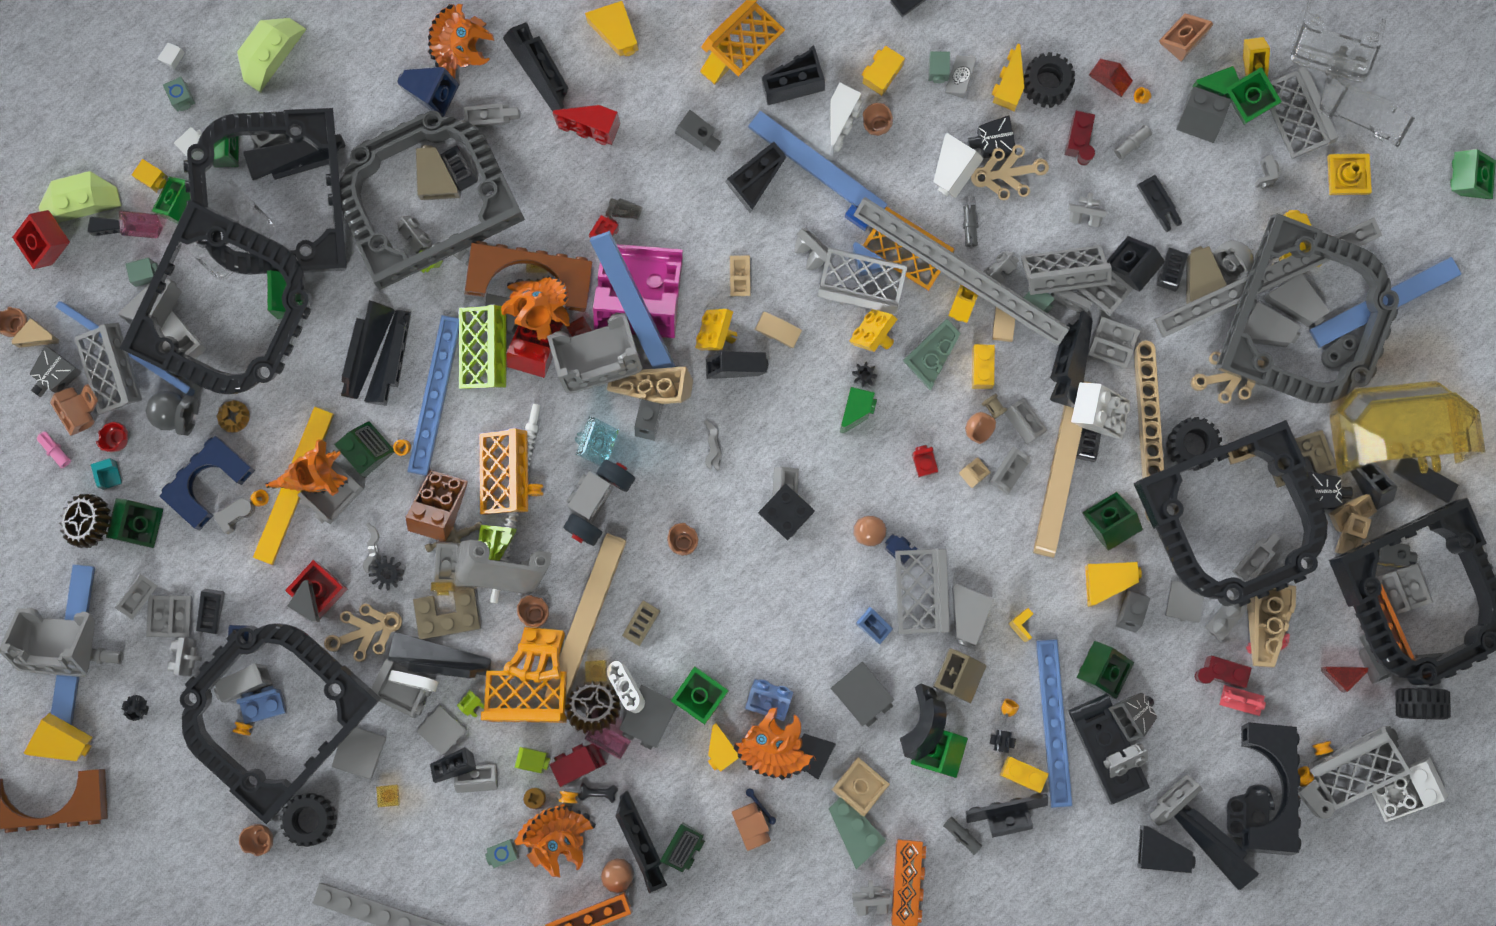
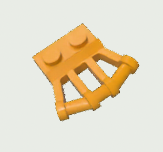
[503,627,565,683]

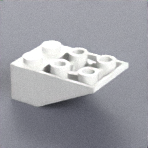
[830,83,863,157]
[161,310,206,376]
[1071,383,1130,440]
[1368,757,1448,822]

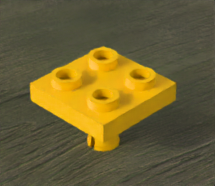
[1327,154,1372,195]
[695,309,738,351]
[849,309,898,352]

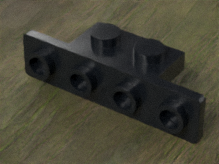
[965,793,1048,838]

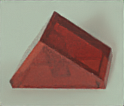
[1089,59,1133,97]
[1321,666,1368,693]

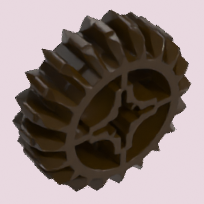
[59,493,112,548]
[565,680,621,736]

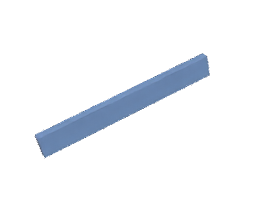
[748,111,887,209]
[590,231,676,369]
[1309,257,1461,348]
[55,301,195,396]
[407,315,459,476]
[51,565,95,725]
[1036,640,1073,808]

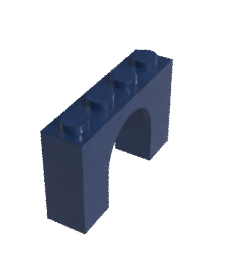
[159,436,256,531]

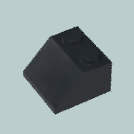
[1107,236,1165,292]

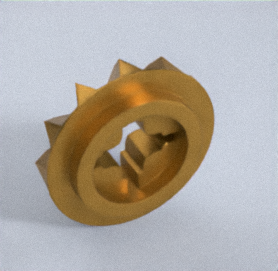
[216,400,250,433]

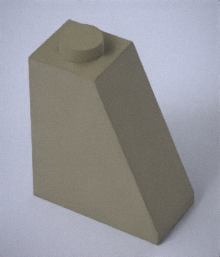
[416,145,460,200]
[1186,246,1227,304]

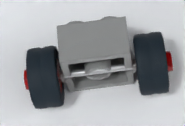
[563,459,635,546]

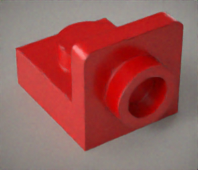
[589,215,619,238]
[912,445,938,478]

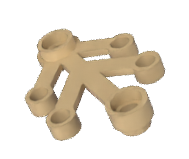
[971,145,1049,200]
[1190,352,1264,404]
[324,604,402,662]

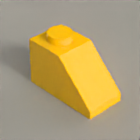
[1243,37,1270,77]
[700,39,741,85]
[948,284,978,323]
[708,723,739,772]

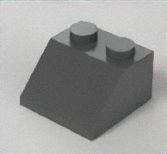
[1176,86,1231,143]

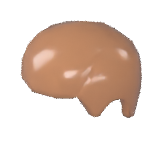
[863,102,893,136]
[0,307,28,337]
[965,412,996,444]
[853,516,887,546]
[667,523,699,556]
[517,595,549,627]
[239,824,273,856]
[601,858,634,893]

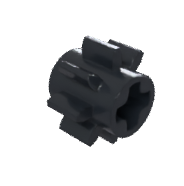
[852,362,877,388]
[121,695,149,721]
[990,730,1016,753]

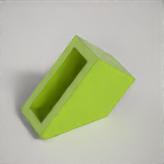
[514,747,551,774]

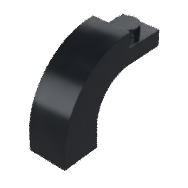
[900,683,947,761]

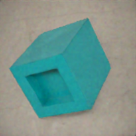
[90,458,122,490]

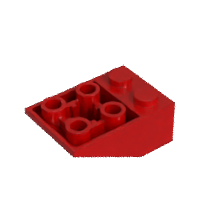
[553,105,620,145]
[506,319,563,378]

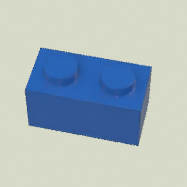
[845,205,869,231]

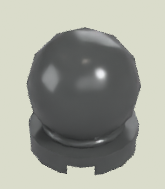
[145,391,199,436]

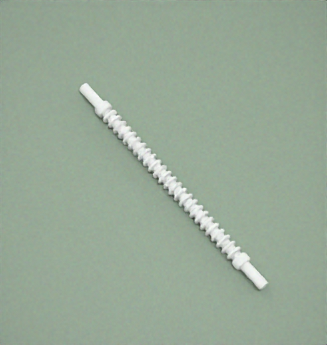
[490,404,541,604]

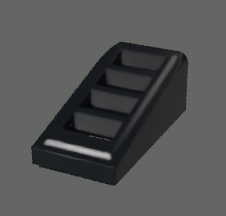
[440,145,477,191]
[87,216,135,236]
[1156,248,1188,292]
[1076,428,1101,462]
[196,589,225,634]
[430,747,476,783]

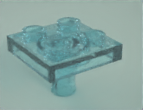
[575,416,619,466]

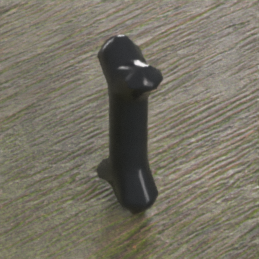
[578,783,618,803]

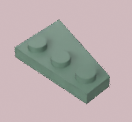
[902,319,961,390]
[828,797,886,869]

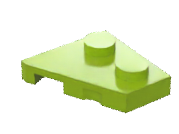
[478,525,517,561]

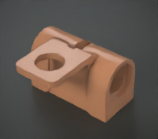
[50,384,98,436]
[732,802,771,851]

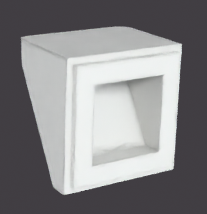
[158,43,185,69]

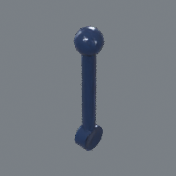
[746,788,776,825]

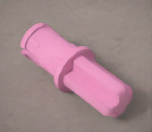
[37,431,71,468]

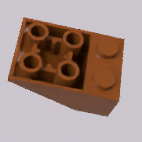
[405,470,468,542]

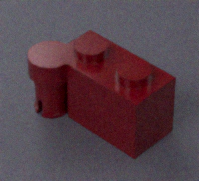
[1064,110,1095,166]
[1194,655,1252,688]
[549,741,607,787]

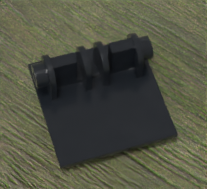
[758,483,815,541]

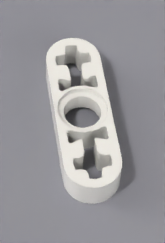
[607,661,645,713]
[388,670,439,692]

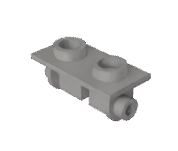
[397,216,433,254]
[983,251,1019,283]
[1103,743,1148,778]

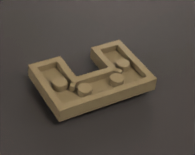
[1267,430,1337,488]
[413,588,481,640]

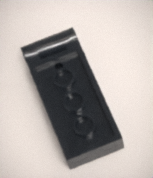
[1068,694,1150,805]

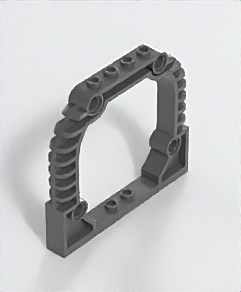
[339,111,525,290]
[1215,213,1399,404]

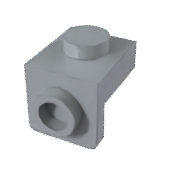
[1255,155,1279,189]

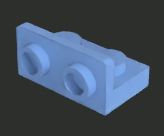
[745,679,794,721]
[236,686,286,724]

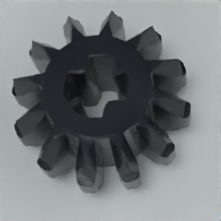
[369,556,404,591]

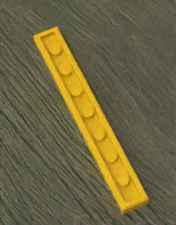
[253,407,334,565]

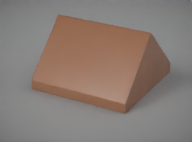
[1159,13,1213,62]

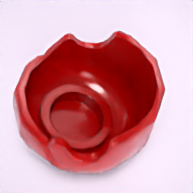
[96,422,129,453]

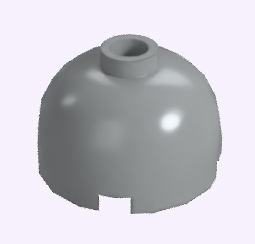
[1213,240,1254,281]

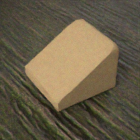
[959,457,991,488]

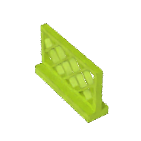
[459,305,506,389]

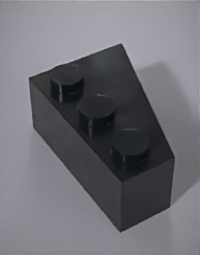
[761,45,825,105]
[725,142,786,213]

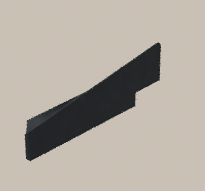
[503,22,568,112]
[243,134,346,181]
[341,300,395,399]
[364,310,411,406]
[1050,310,1093,408]
[388,633,491,678]
[615,791,667,894]
[1174,805,1259,890]

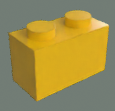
[862,45,905,96]
[972,344,995,389]
[999,757,1049,793]

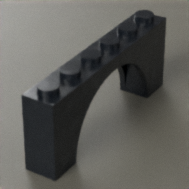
[1241,722,1301,856]

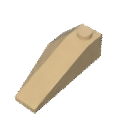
[607,367,693,404]
[1247,585,1296,668]

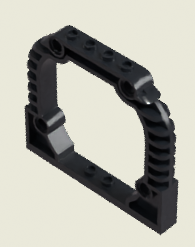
[183,108,347,275]
[119,200,312,394]
[1133,420,1328,607]
[1329,498,1496,686]
[180,623,382,824]

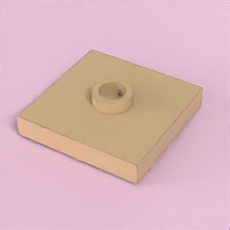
[831,757,890,817]

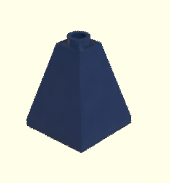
[397,67,459,117]

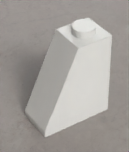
[934,133,984,198]

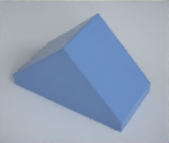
[852,242,889,277]
[856,607,893,644]

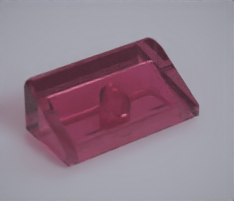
[119,211,163,238]
[585,728,631,760]

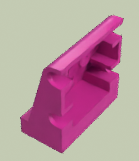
[593,244,683,338]

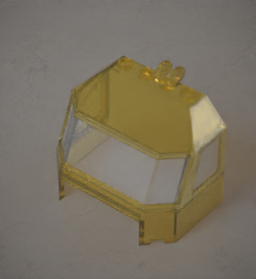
[1330,381,1486,476]

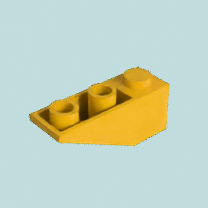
[991,44,1024,111]

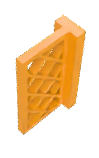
[701,0,785,77]
[863,207,955,291]
[479,428,528,515]
[481,671,567,723]

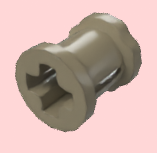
[982,393,1008,419]

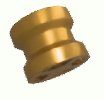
[523,788,546,809]

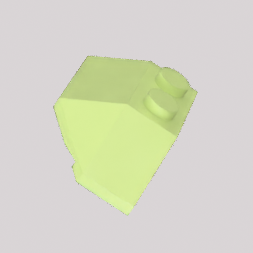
[237,18,306,93]
[39,171,122,223]

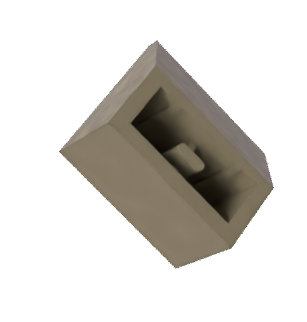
[933,648,987,704]

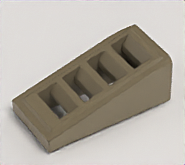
[622,600,661,647]

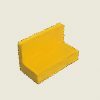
[1008,608,1034,642]

